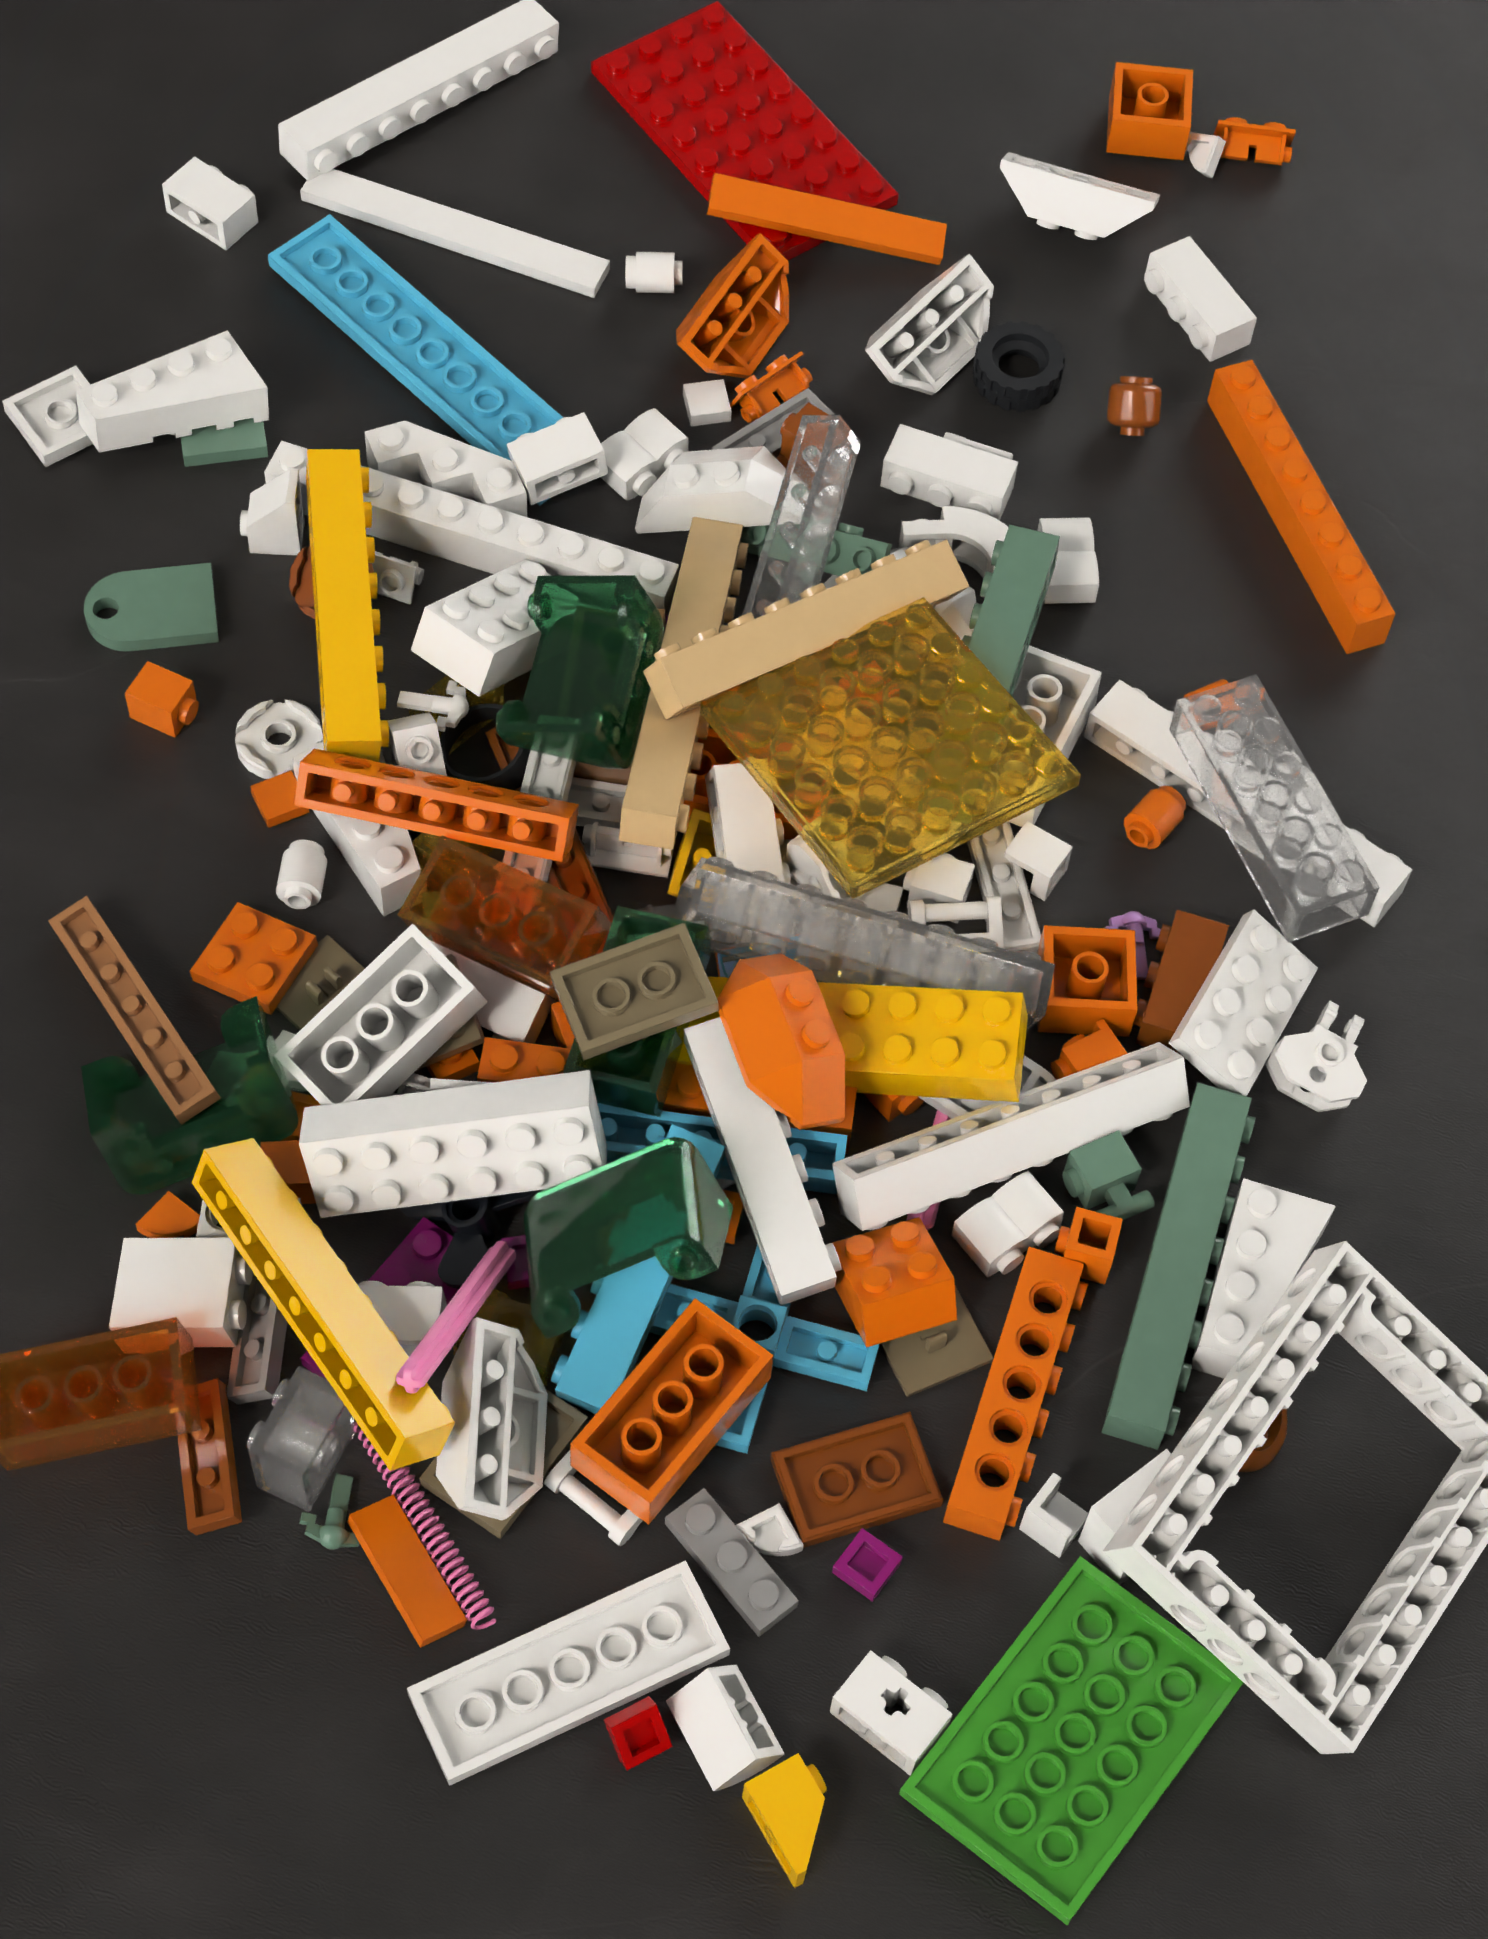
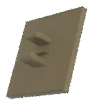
[276,935,365,1030]
[880,1286,994,1397]

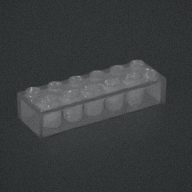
[1169,674,1380,943]

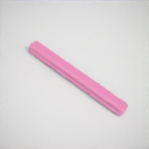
[396,1241,516,1394]

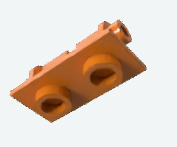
[1213,117,1296,166]
[730,351,813,423]

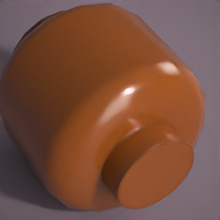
[1107,376,1162,436]

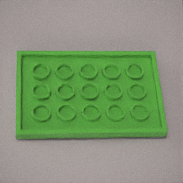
[899,1556,1244,1925]

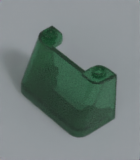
[496,575,663,769]
[81,996,299,1195]
[524,1137,733,1340]

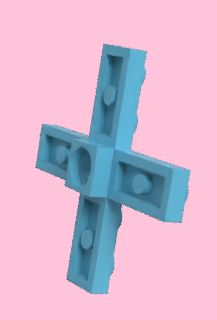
[650,1244,879,1454]

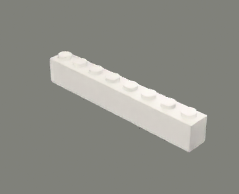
[278,0,559,181]
[1084,679,1413,927]
[832,1042,1190,1231]

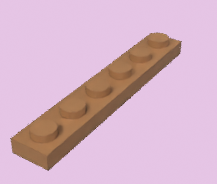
[48,896,221,1125]

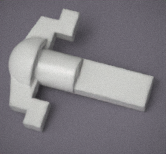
[397,680,469,732]

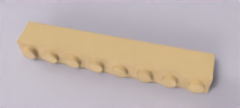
[643,539,970,720]

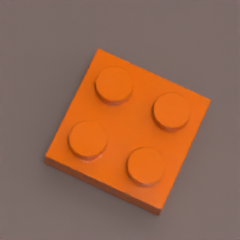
[190,902,318,1015]

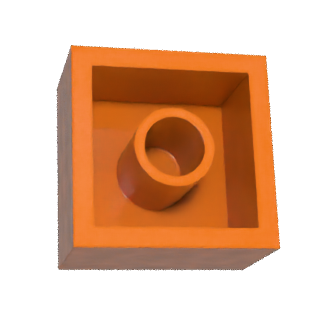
[1106,62,1193,160]
[1037,925,1138,1037]
[832,1217,957,1348]

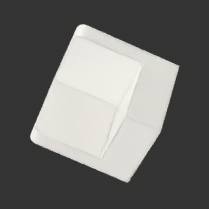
[1004,821,1073,901]
[1019,1473,1088,1558]

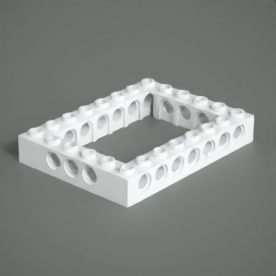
[1103,1241,1488,1754]

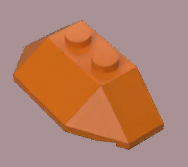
[676,233,789,379]
[717,953,845,1130]

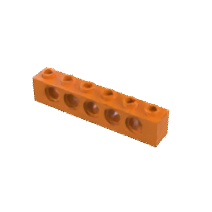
[294,748,579,862]
[943,1246,1088,1541]

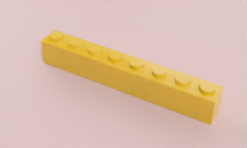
[306,449,389,762]
[192,1138,455,1471]

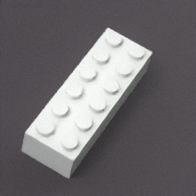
[299,1070,607,1218]

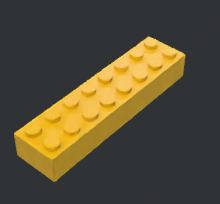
[640,977,1028,1102]

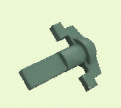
[299,1473,360,1550]

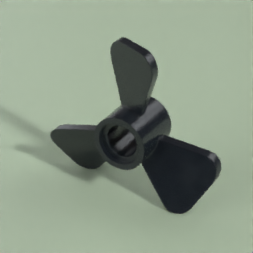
[401,1189,544,1289]

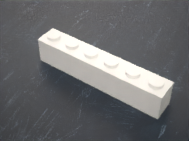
[684,1017,842,1306]

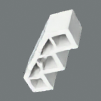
[365,420,527,517]

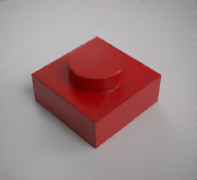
[604,1696,673,1771]

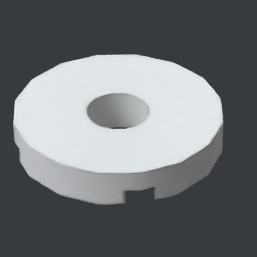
[235,699,323,779]

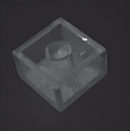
[247,1366,357,1512]

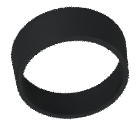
[440,704,534,790]

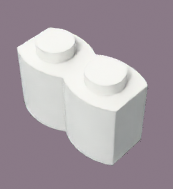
[601,408,689,501]
[1037,518,1099,604]
[952,1171,1064,1277]

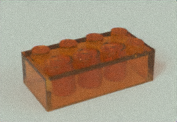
[398,835,612,1001]
[0,1317,202,1471]

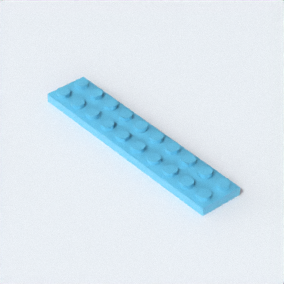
[268,214,563,506]

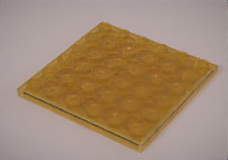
[700,597,1081,899]

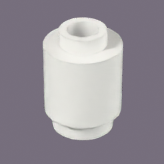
[625,252,683,293]
[276,840,328,909]

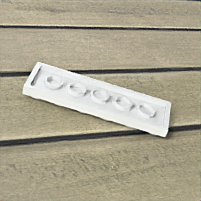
[407,1560,730,1786]

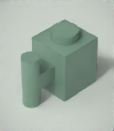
[1062,1130,1154,1220]

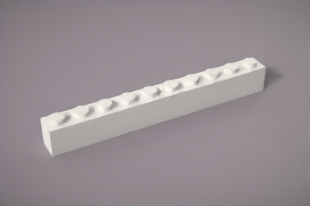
[264,441,679,615]

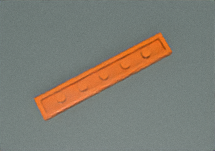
[707,173,947,265]

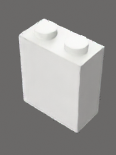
[109,1237,253,1347]

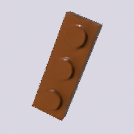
[172,1378,242,1536]

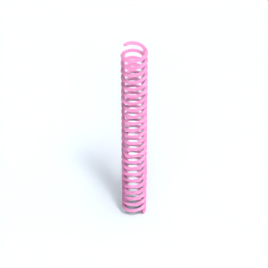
[353,1422,496,1630]

